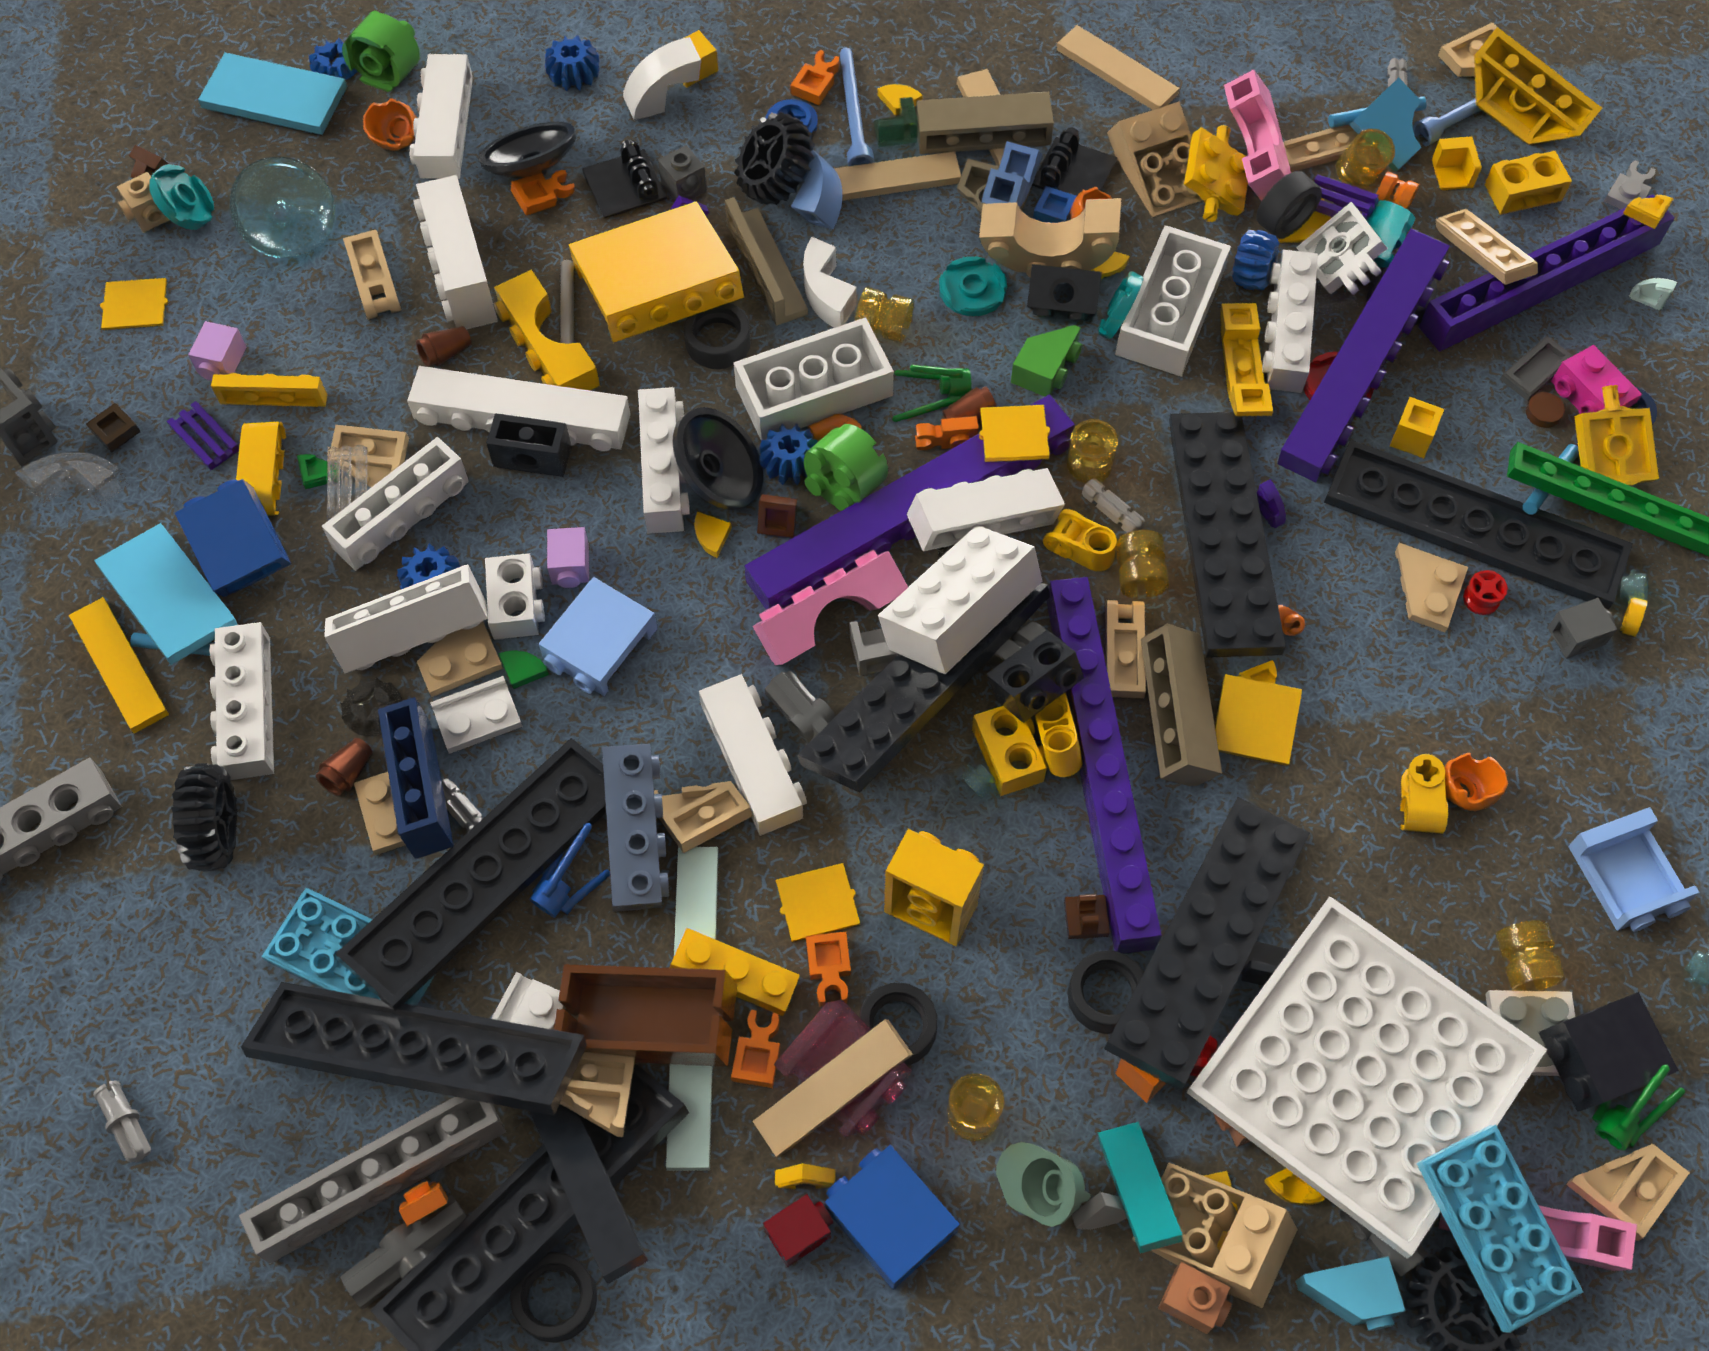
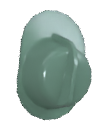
[996,1142,1091,1227]

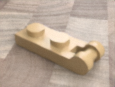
[343,230,402,320]
[1105,600,1146,699]

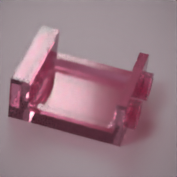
[774,1000,912,1137]

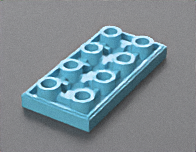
[198,52,347,135]
[94,523,238,665]
[261,888,435,1006]
[1416,1125,1583,1333]

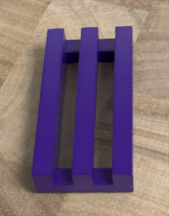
[1314,174,1379,220]
[167,401,239,471]

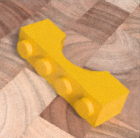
[494,270,600,391]

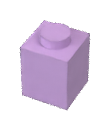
[188,321,247,381]
[547,527,589,588]

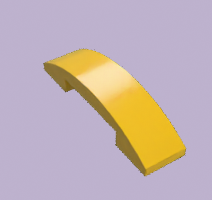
[1221,303,1273,416]

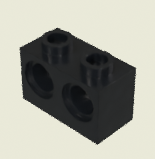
[986,630,1084,723]

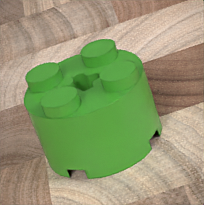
[342,11,420,92]
[804,424,888,511]

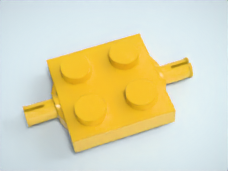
[1184,125,1248,222]
[1574,385,1659,486]

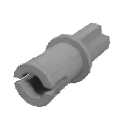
[93,1081,151,1162]

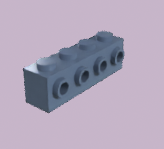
[602,744,669,912]

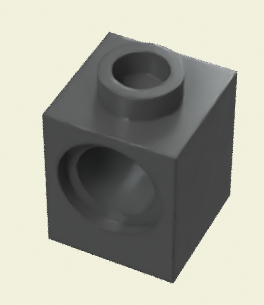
[658,145,707,201]
[1547,598,1617,659]

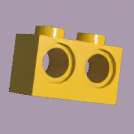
[1484,151,1572,215]
[972,706,1048,796]

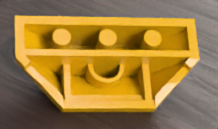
[1474,27,1602,145]

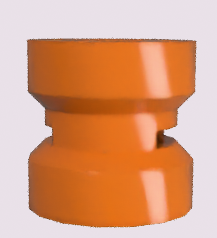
[1376,171,1420,210]

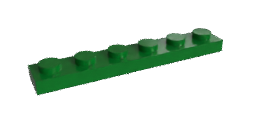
[1507,442,1709,556]

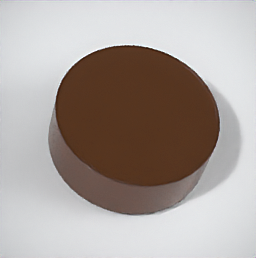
[1526,392,1565,428]

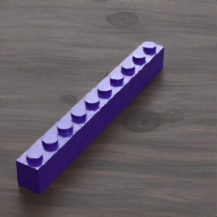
[744,394,1075,610]
[1046,577,1162,954]

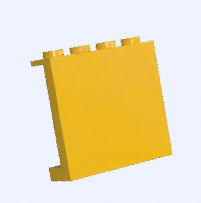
[569,201,744,343]

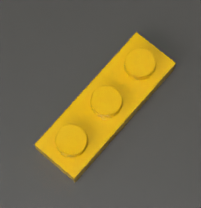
[211,373,327,407]
[670,928,800,1016]

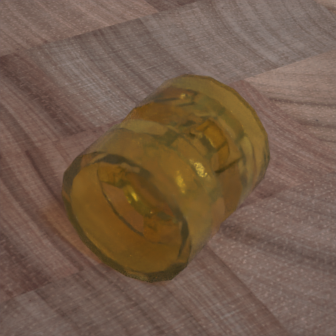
[1336,128,1395,188]
[855,286,915,343]
[1067,419,1118,484]
[1116,530,1169,597]
[1495,920,1566,991]
[946,1073,1005,1142]

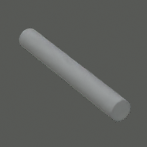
[560,260,574,344]

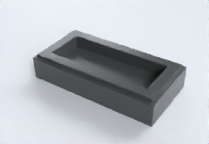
[1500,336,1573,401]

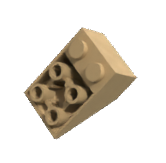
[1107,102,1202,217]
[1132,1163,1298,1308]

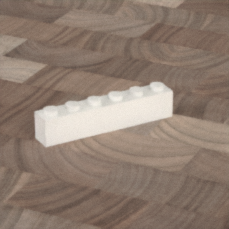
[407,366,631,451]

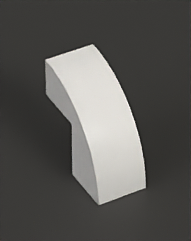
[623,37,701,120]
[803,237,857,328]

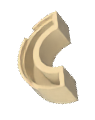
[979,198,1121,277]

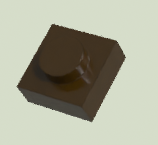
[86,403,141,453]

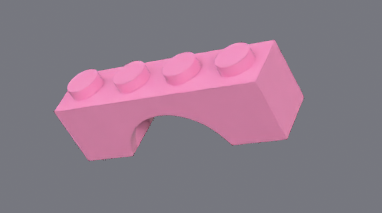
[1224,69,1291,201]
[752,550,908,666]
[1439,1205,1637,1271]

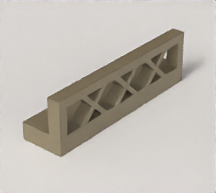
[725,197,808,326]

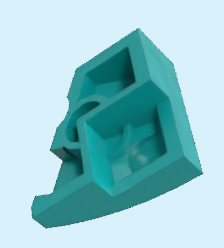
[1367,200,1416,268]

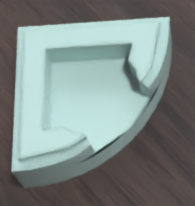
[1629,278,1677,310]

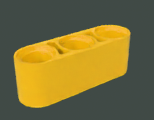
[236,422,286,516]
[1035,692,1082,777]

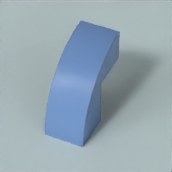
[981,141,1042,207]
[791,150,843,229]

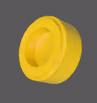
[1620,597,1647,637]

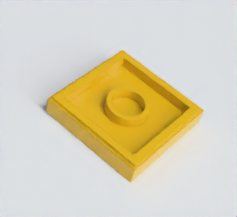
[1215,674,1302,766]

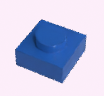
[1033,186,1077,223]

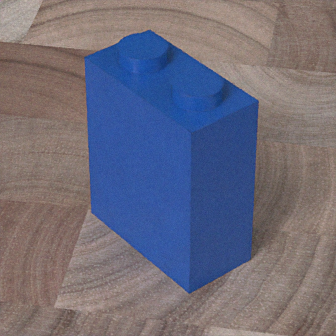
[175,479,291,597]
[825,1145,960,1290]

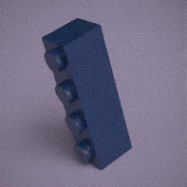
[378,697,454,859]

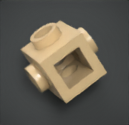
[117,172,169,233]

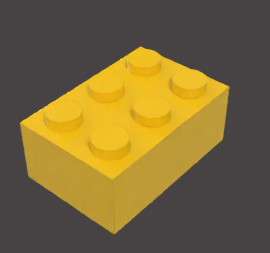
[884,829,984,947]

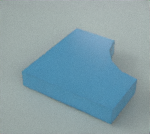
[1350,77,1421,172]

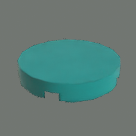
[149,164,214,230]
[939,256,1007,316]
[1098,271,1143,340]

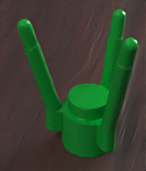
[892,365,972,422]
[1591,1065,1685,1151]

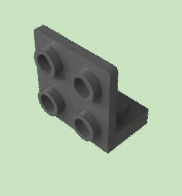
[0,368,58,467]

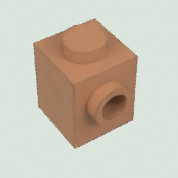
[1158,1262,1232,1334]

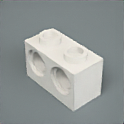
[485,553,545,640]

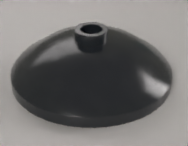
[479,122,577,178]
[672,407,763,510]

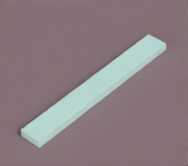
[666,847,719,1171]

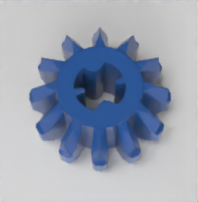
[544,35,600,92]
[1232,230,1279,291]
[759,423,817,486]
[397,543,460,590]

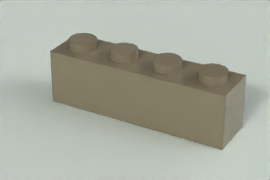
[916,92,1054,154]
[1141,623,1222,786]

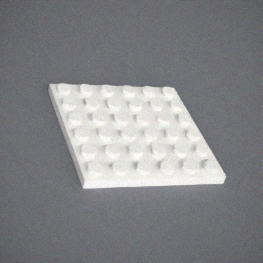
[1186,896,1547,1259]

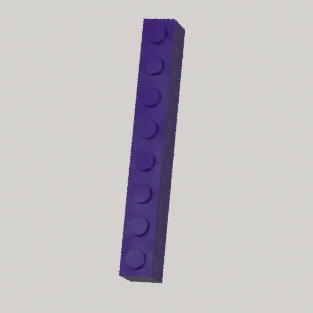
[1419,194,1675,352]
[1277,228,1450,483]

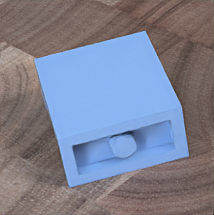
[539,577,658,696]
[1568,807,1700,932]

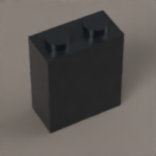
[1538,992,1679,1112]

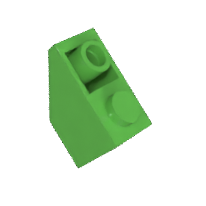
[1011,325,1083,396]

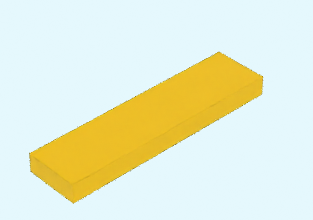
[69,597,169,734]

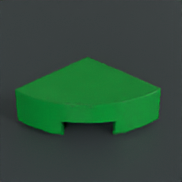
[297,454,341,490]
[498,650,549,689]

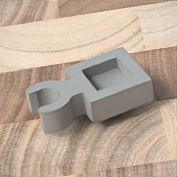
[1604,160,1655,209]

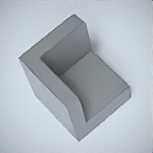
[849,621,897,676]

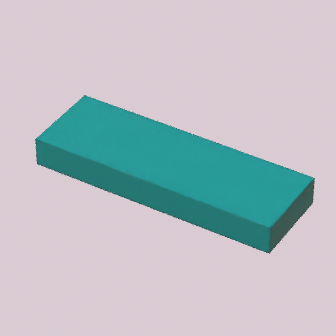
[1098,1121,1183,1253]

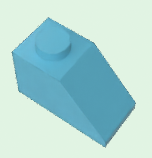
[1296,1256,1406,1331]

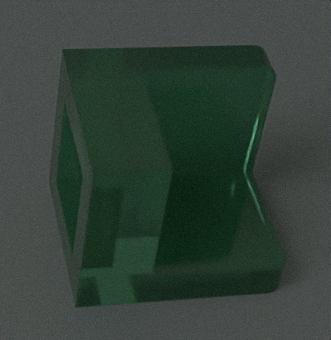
[874,97,918,147]

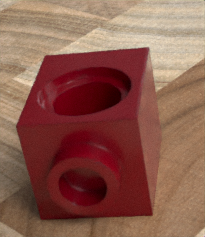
[763,1194,834,1268]

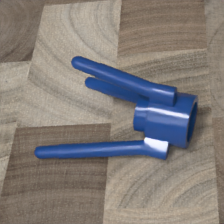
[529,823,610,918]

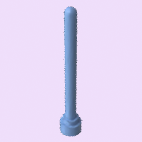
[840,47,874,166]
[1413,98,1481,146]

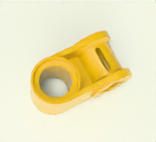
[1043,509,1117,571]
[1400,754,1448,834]

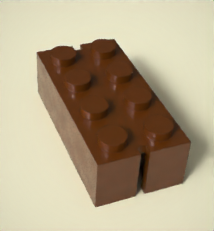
[554,964,737,1067]

